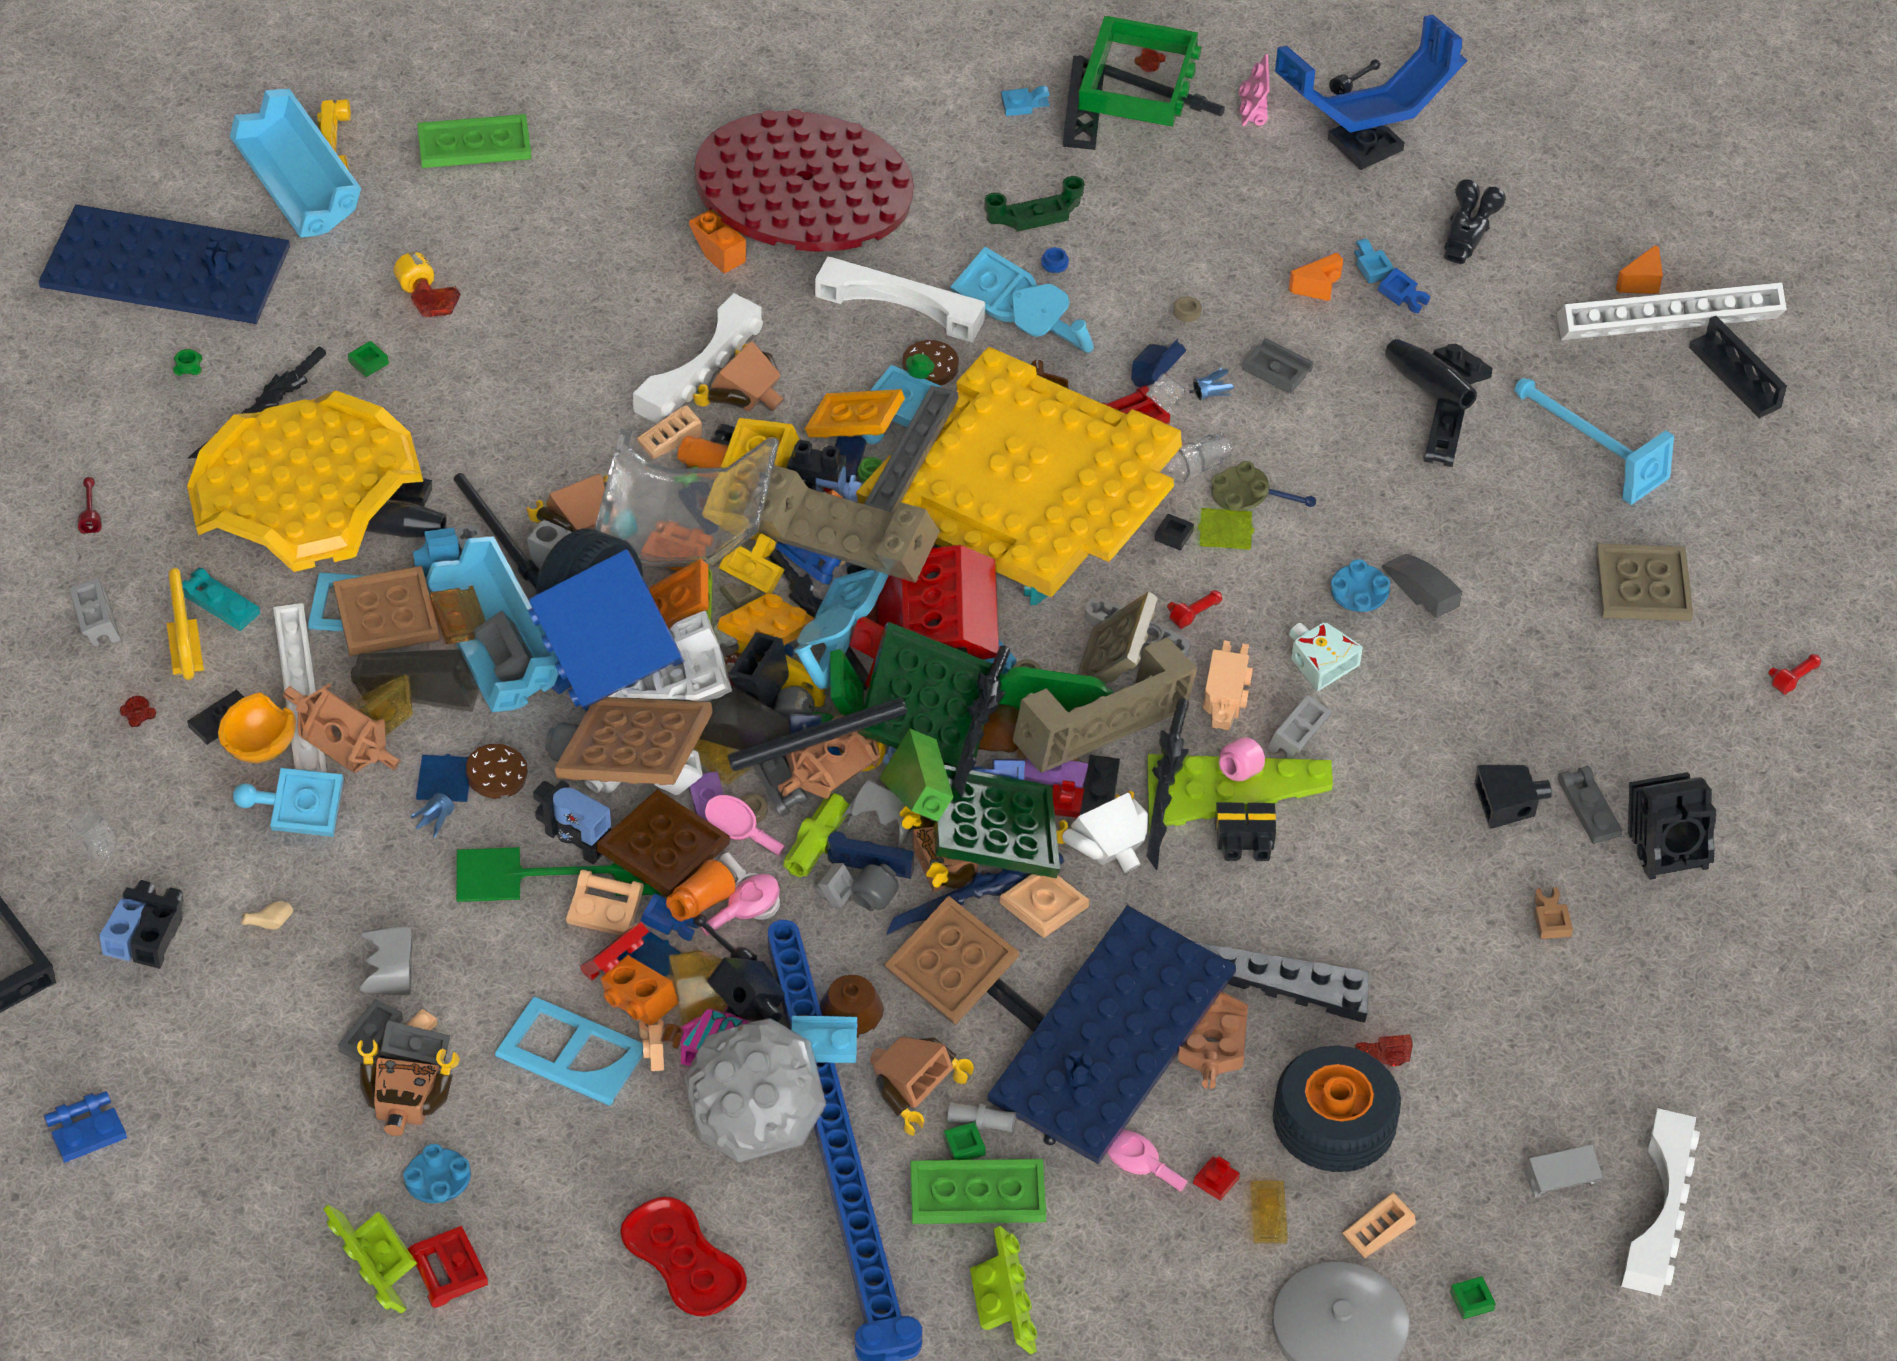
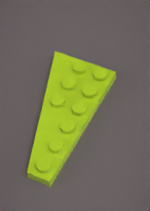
[1147,754,1333,833]

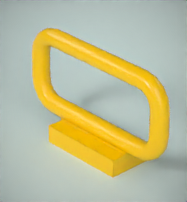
[166,567,204,680]

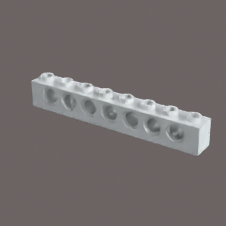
[1557,283,1787,340]

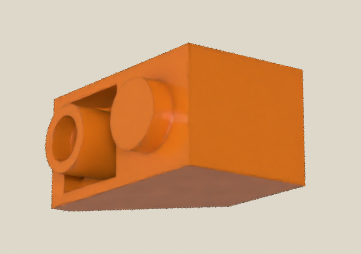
[689,209,746,274]

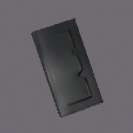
[187,689,244,745]

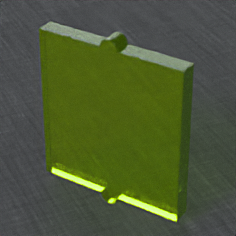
[1197,508,1255,550]

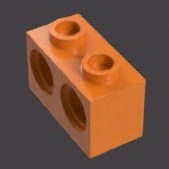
[600,955,678,1025]

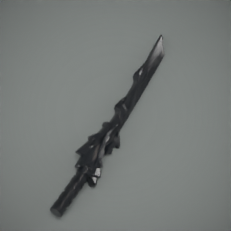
[187,346,326,459]
[769,550,869,691]
[953,645,1010,798]
[1146,698,1189,870]

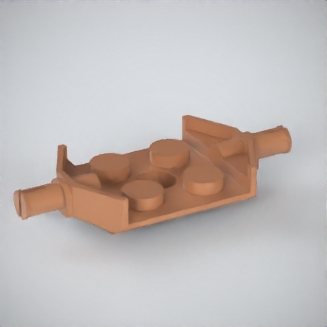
[283,683,401,773]
[778,715,880,799]
[1178,990,1248,1089]

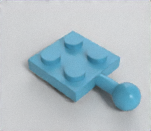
[862,365,941,444]
[233,768,344,837]

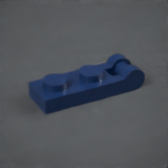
[828,832,914,879]

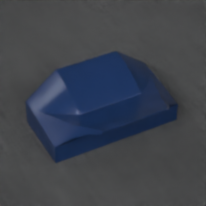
[1131,339,1186,387]

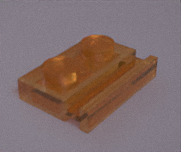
[430,585,486,645]

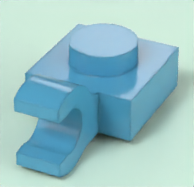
[1001,86,1049,116]
[1354,238,1395,284]

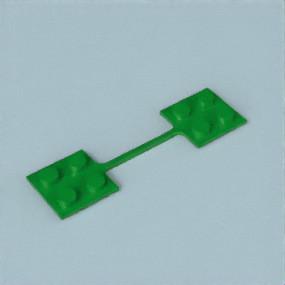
[456,847,663,902]

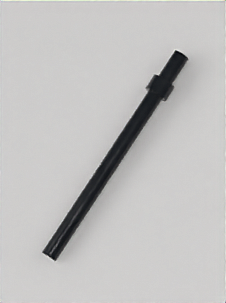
[1079,55,1225,116]
[454,473,539,589]

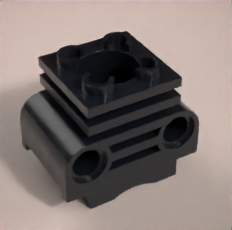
[1628,772,1716,880]

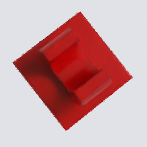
[1052,780,1084,818]
[1193,1156,1240,1201]

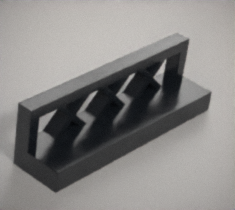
[1063,56,1104,150]
[1689,316,1787,418]

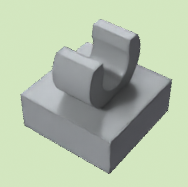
[814,863,854,908]

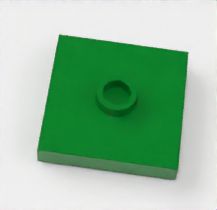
[830,649,864,716]

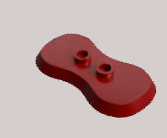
[620,1197,747,1317]

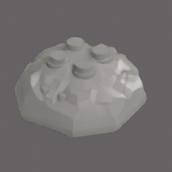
[684,1018,827,1163]

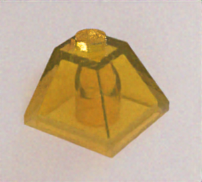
[349,674,413,737]
[669,950,727,1025]

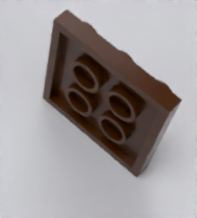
[597,789,730,897]

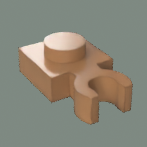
[1534,887,1573,939]

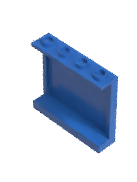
[528,549,685,712]

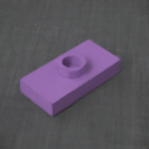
[1024,758,1088,788]
[688,771,724,821]

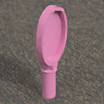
[705,795,785,856]
[700,874,780,936]
[1107,1130,1187,1191]

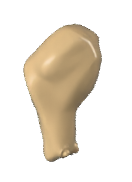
[241,900,293,929]

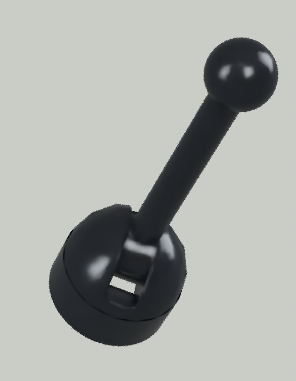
[1329,59,1381,95]
[694,914,757,961]

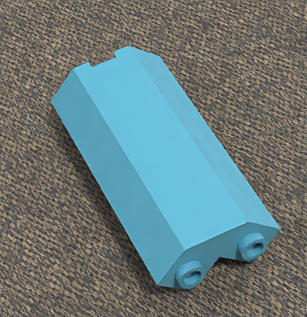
[230,89,361,237]
[426,536,559,712]

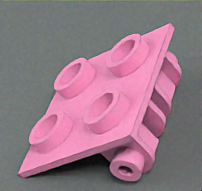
[1239,54,1270,126]

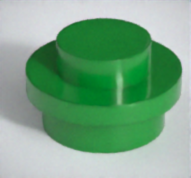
[906,354,935,379]

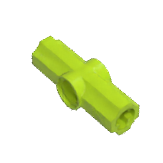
[783,793,850,878]

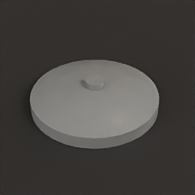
[1272,1262,1409,1361]

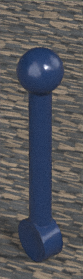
[1268,489,1316,507]

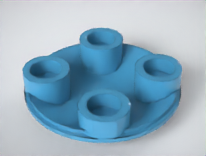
[1330,559,1390,612]
[403,1144,471,1203]

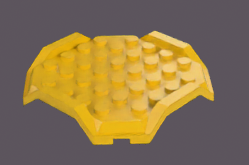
[187,390,423,572]

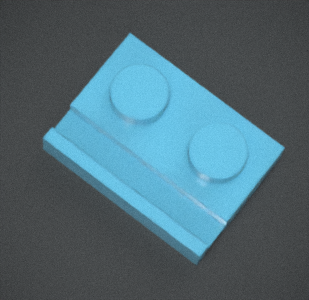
[792,1016,857,1063]

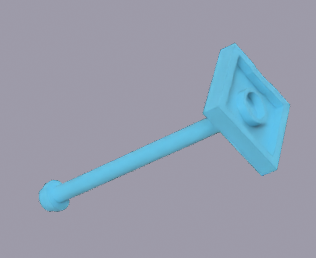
[1515,378,1674,505]

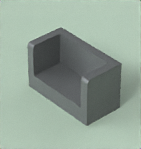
[473,611,533,682]

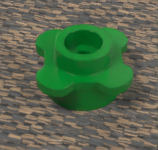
[173,349,203,376]

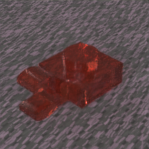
[1355,1034,1413,1066]

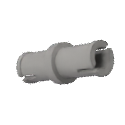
[947,1102,1016,1133]

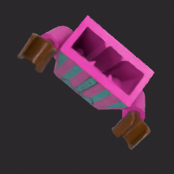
[660,1004,749,1066]

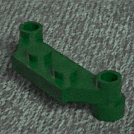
[984,176,1085,232]

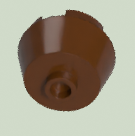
[819,975,884,1038]

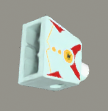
[1289,623,1363,692]

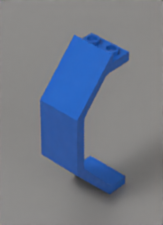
[1275,14,1468,132]

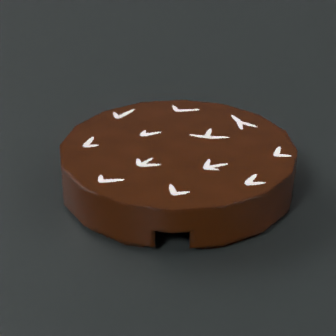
[902,340,959,386]
[465,744,528,799]

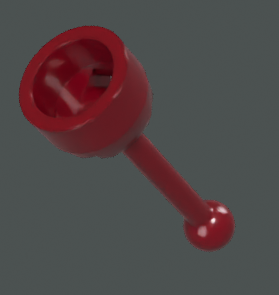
[77,477,102,534]

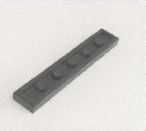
[864,385,959,513]

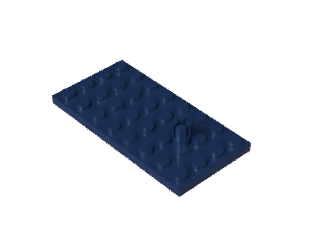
[39,204,290,324]
[988,905,1236,1164]

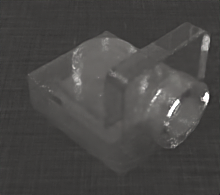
[1146,373,1185,412]

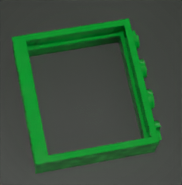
[1079,16,1202,127]

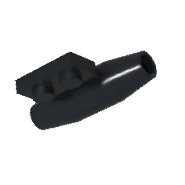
[1385,339,1493,409]
[366,479,447,538]

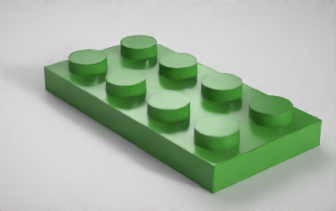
[417,114,531,168]
[910,1159,1046,1224]

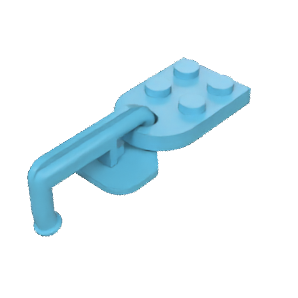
[950,247,1094,353]
[794,569,889,689]

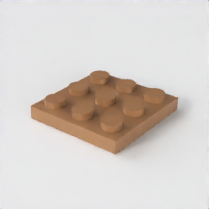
[333,566,439,656]
[884,896,1020,1025]

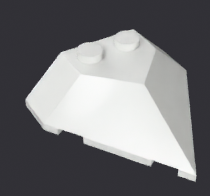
[608,611,732,702]

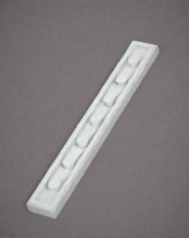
[273,603,327,773]

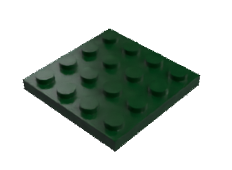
[857,622,992,767]
[933,765,1060,878]

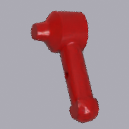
[1167,590,1223,629]
[1768,654,1821,695]

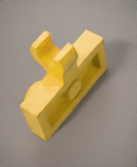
[718,533,785,594]

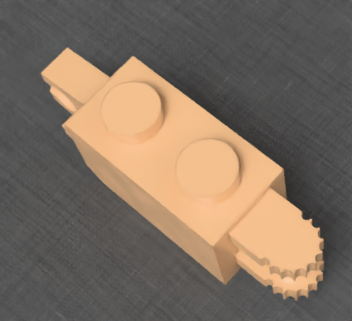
[1203,640,1253,730]

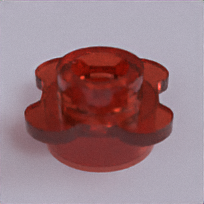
[1134,48,1166,72]
[120,696,156,727]

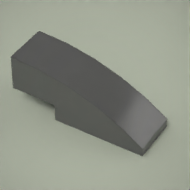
[1382,554,1462,618]

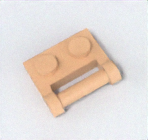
[566,869,643,935]

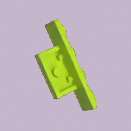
[323,1204,417,1314]
[969,1226,1038,1354]

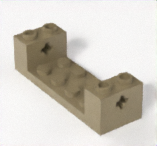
[747,464,940,583]
[1013,637,1197,773]

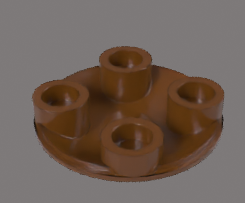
[978,704,1019,753]

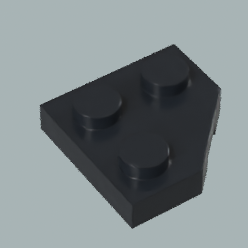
[1328,125,1405,170]

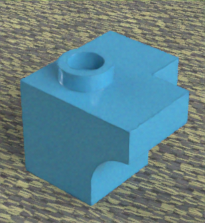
[413,527,460,577]

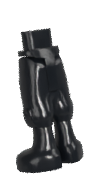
[1444,179,1506,264]

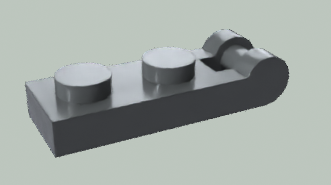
[753,734,809,817]
[1558,766,1623,844]

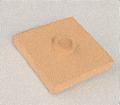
[1000,874,1089,938]

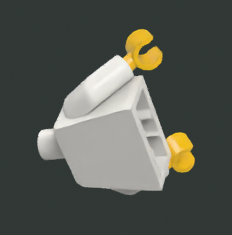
[1056,791,1148,873]

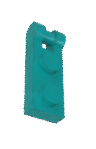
[182,567,261,631]

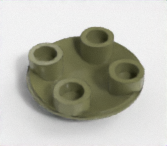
[1212,461,1270,511]

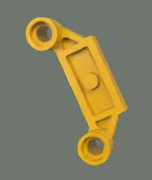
[317,99,351,169]

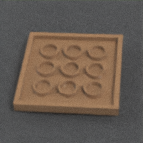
[555,697,713,785]

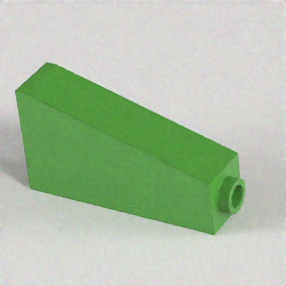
[880,728,953,822]

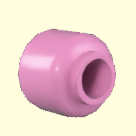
[1219,737,1265,782]

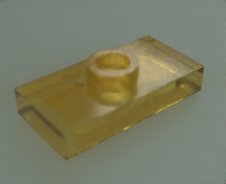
[693,728,750,786]
[1250,1181,1288,1243]

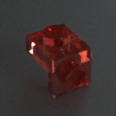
[411,278,461,317]

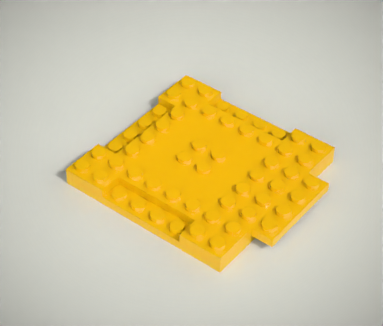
[856,346,1182,598]

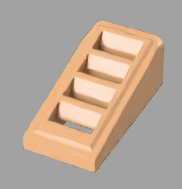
[637,405,702,459]
[1342,1192,1416,1258]

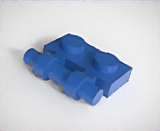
[43,1091,127,1163]

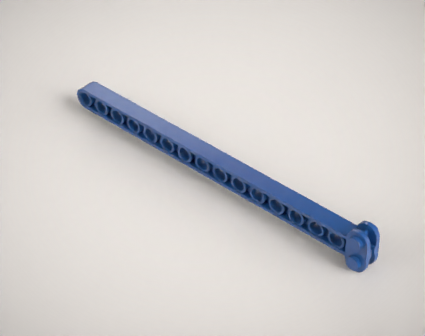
[768,920,922,1361]

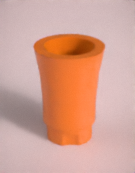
[677,435,728,479]
[666,859,736,922]

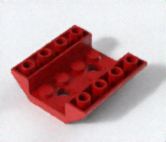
[878,545,999,660]

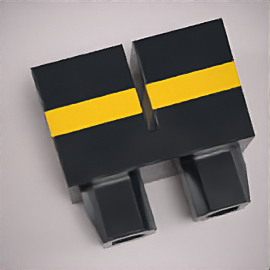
[1214,802,1276,861]

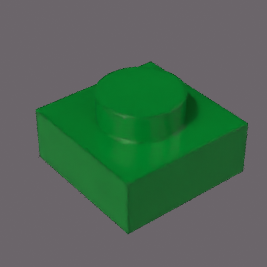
[348,341,389,377]
[943,1122,986,1160]
[1450,1276,1496,1320]

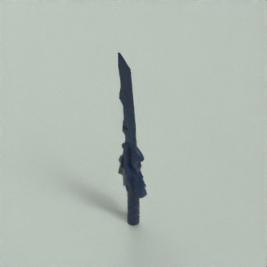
[886,852,1064,935]

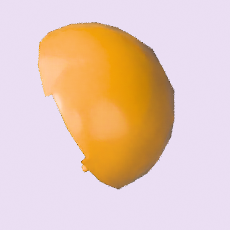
[218,692,296,764]

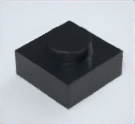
[1154,514,1194,551]

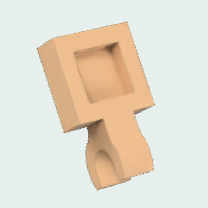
[639,1019,664,1071]

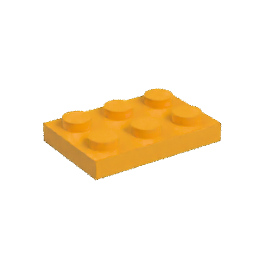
[805,389,905,438]
[717,593,815,645]

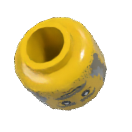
[393,252,434,294]

